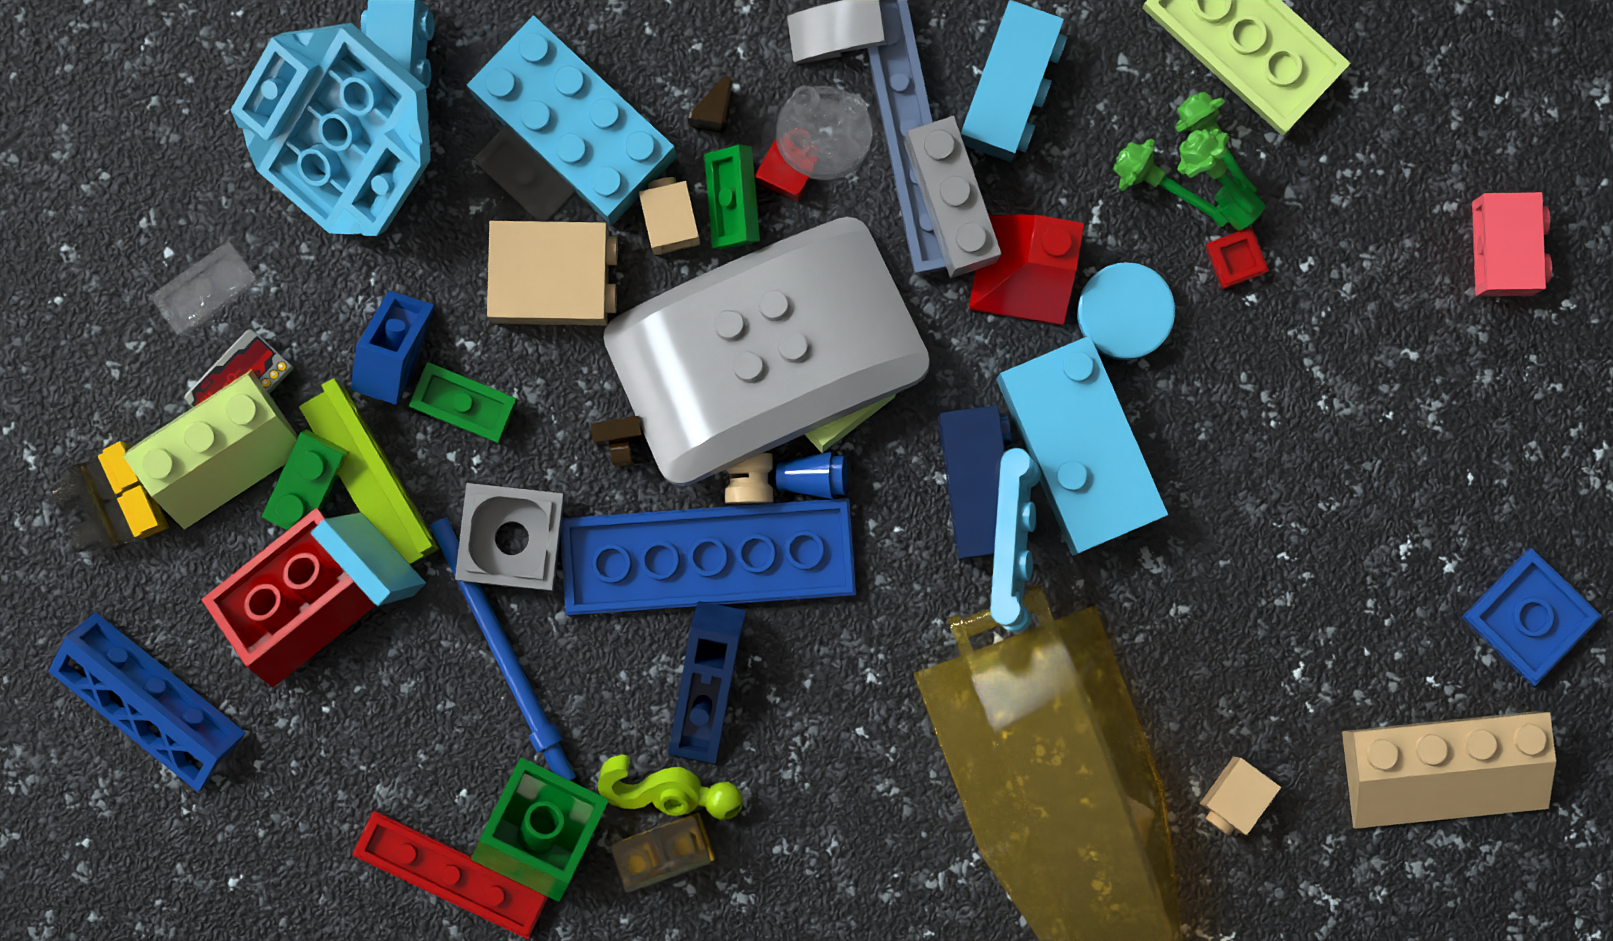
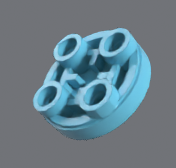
[1077,262,1175,360]

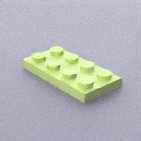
[1142,0,1351,136]

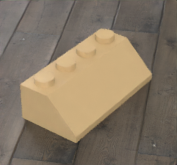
[1342,711,1556,829]

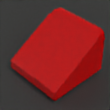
[755,139,819,202]

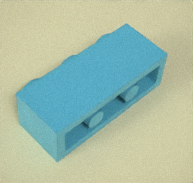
[961,0,1068,163]

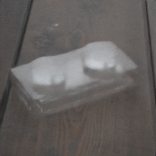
[150,240,260,337]

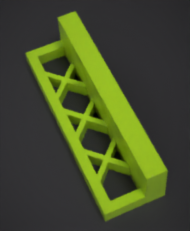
[299,378,440,566]

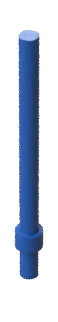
[430,517,576,781]

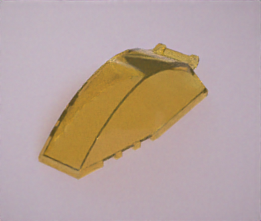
[913,584,1183,941]

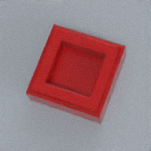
[1205,227,1269,290]

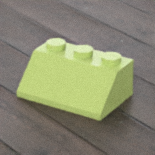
[123,370,298,530]

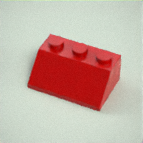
[201,507,376,688]

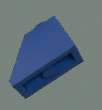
[350,291,434,405]

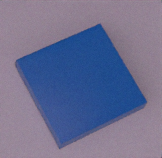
[1461,548,1602,686]

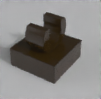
[590,416,644,467]

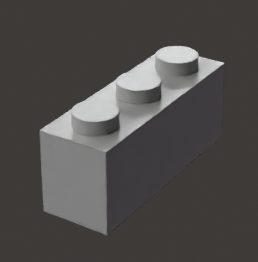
[904,116,1001,278]

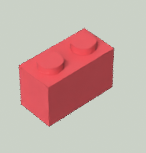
[1472,192,1552,296]

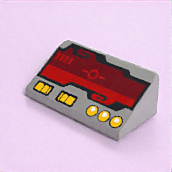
[184,329,294,407]

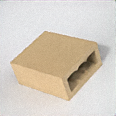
[487,221,618,325]

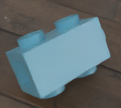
[361,0,434,88]

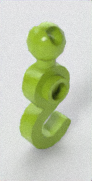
[598,755,743,820]

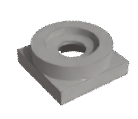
[455,483,565,591]

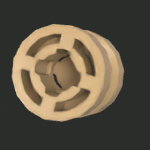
[725,453,773,504]

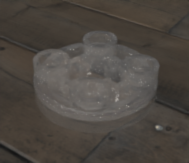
[775,85,872,180]

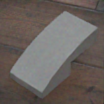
[787,0,887,64]

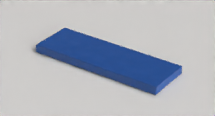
[561,498,856,616]

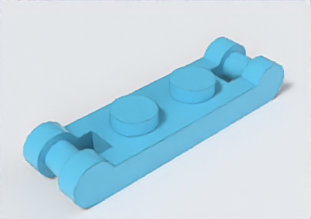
[991,448,1041,633]

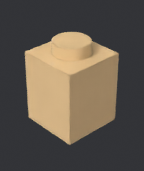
[639,177,701,255]
[1200,757,1281,836]

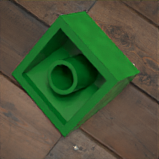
[471,757,609,902]

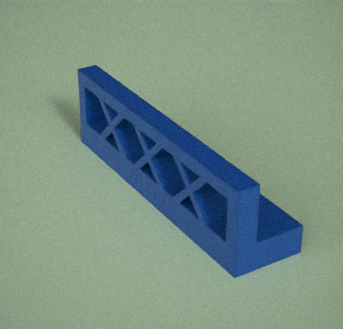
[48,612,246,792]

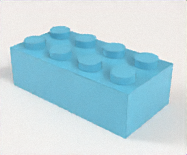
[467,15,677,226]

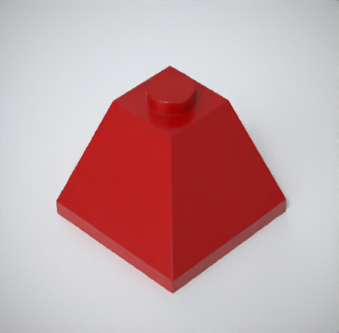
[968,215,1084,326]

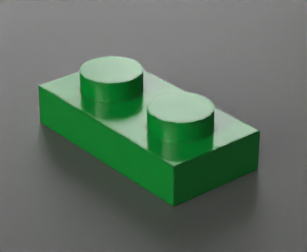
[704,145,760,250]
[409,362,518,444]
[261,429,349,531]

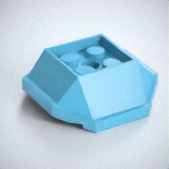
[231,23,431,236]

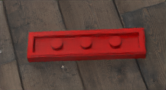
[352,810,549,939]

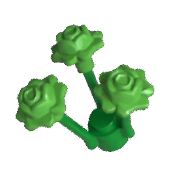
[1113,92,1265,231]

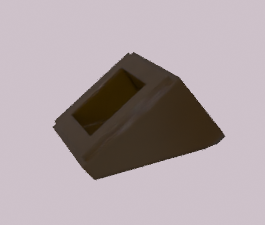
[687,76,734,133]

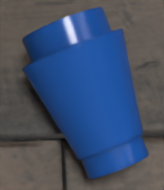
[776,451,848,499]

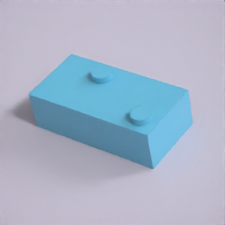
[996,335,1168,556]

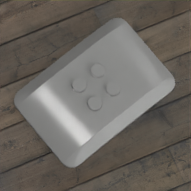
[603,217,930,486]

